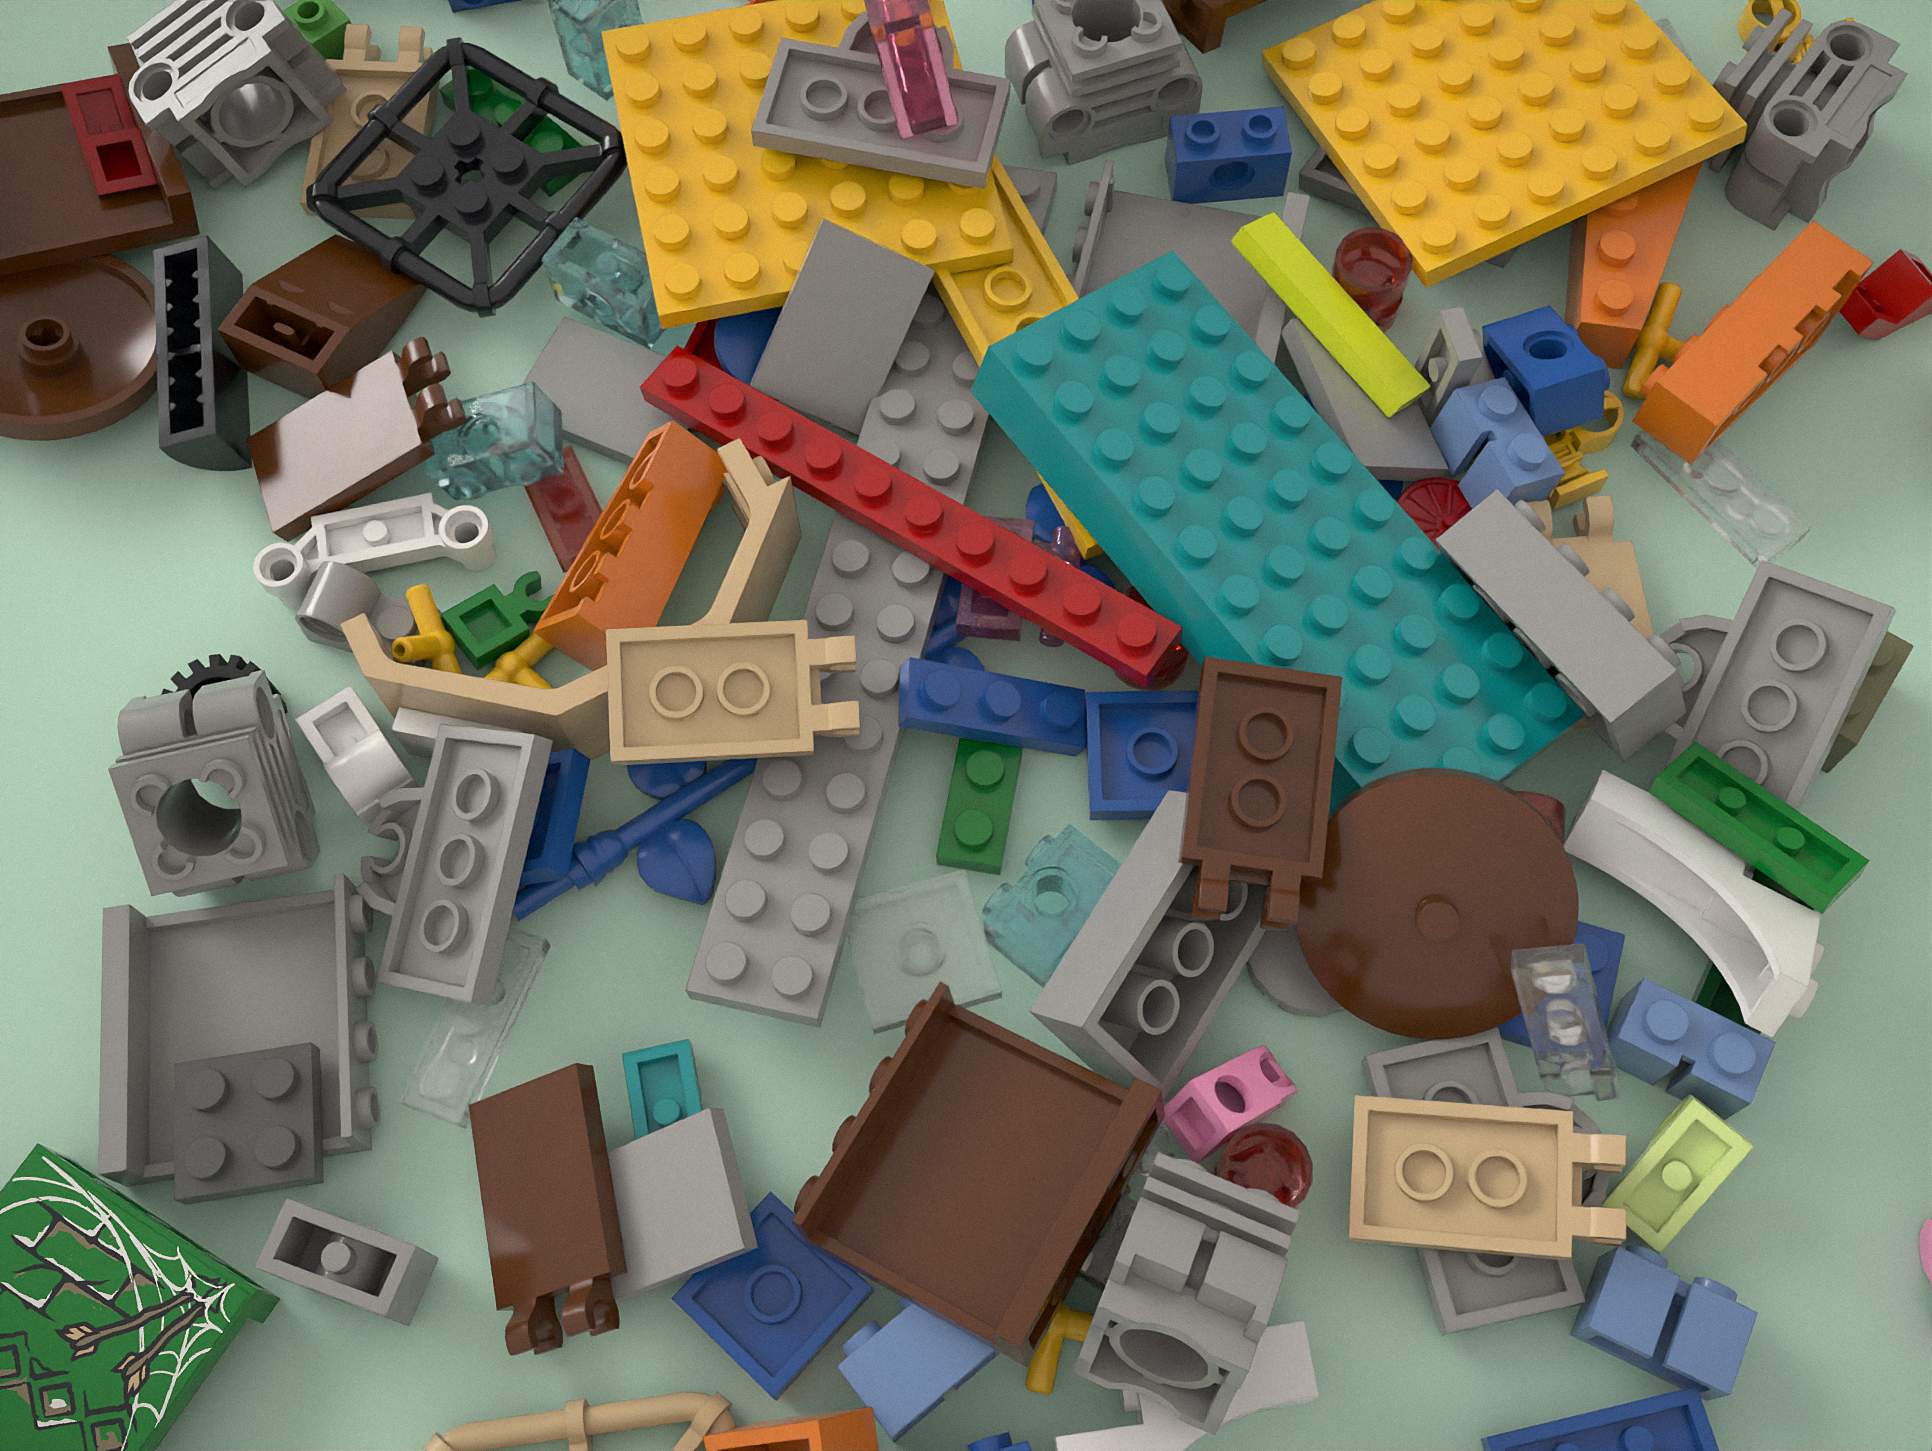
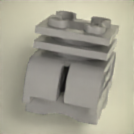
[126,0,347,190]
[1005,0,1203,166]
[1708,8,1908,231]
[108,670,321,897]
[1072,1152,1301,1436]

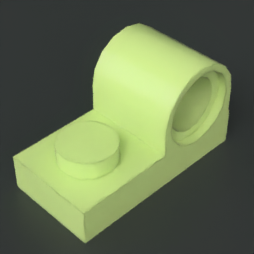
[1602,1094,1754,1253]

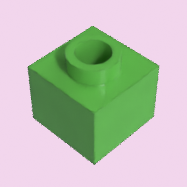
[283,0,352,60]

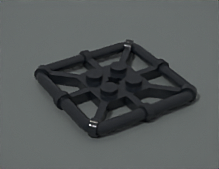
[306,37,628,318]

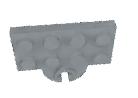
[751,11,1011,189]
[1659,560,1896,813]
[355,724,553,1006]
[1361,1027,1611,1336]

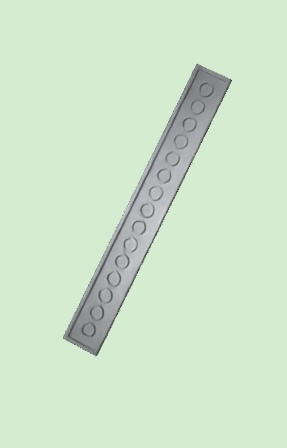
[685,164,1057,1027]

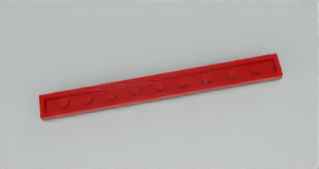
[640,346,1182,688]

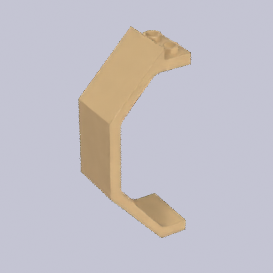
[340,438,802,761]

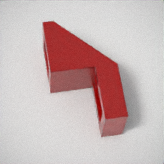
[60,74,157,196]
[1839,249,1932,341]

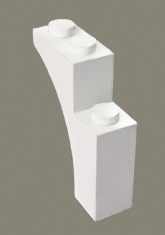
[1563,770,1824,1037]
[1054,1321,1319,1451]

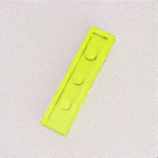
[1231,212,1431,418]

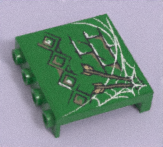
[0,1143,280,1451]

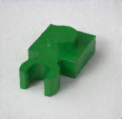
[441,571,554,671]

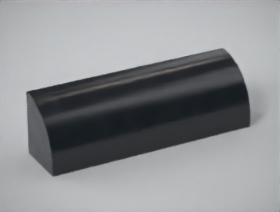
[153,235,252,471]

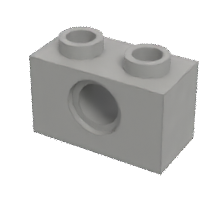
[254,1198,439,1326]

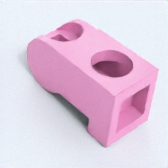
[1163,1045,1299,1163]

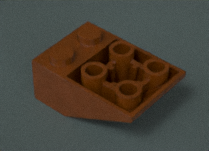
[217,234,428,400]

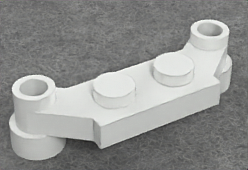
[253,492,496,609]

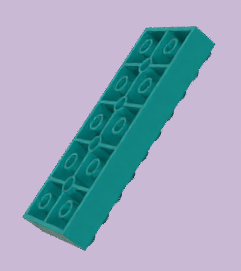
[971,250,1585,812]

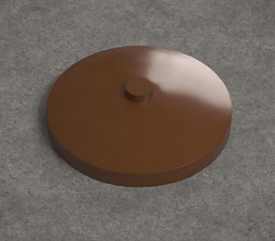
[0,254,157,441]
[1296,768,1579,1039]

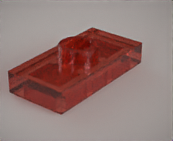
[516,445,603,573]

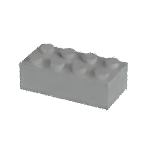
[1436,489,1686,762]
[1029,790,1266,1102]

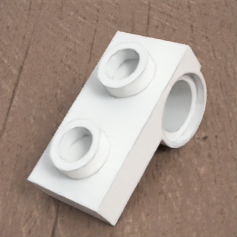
[295,685,419,824]

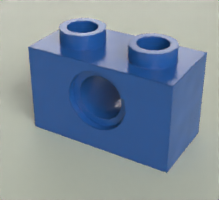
[1165,106,1292,204]
[1482,305,1610,437]

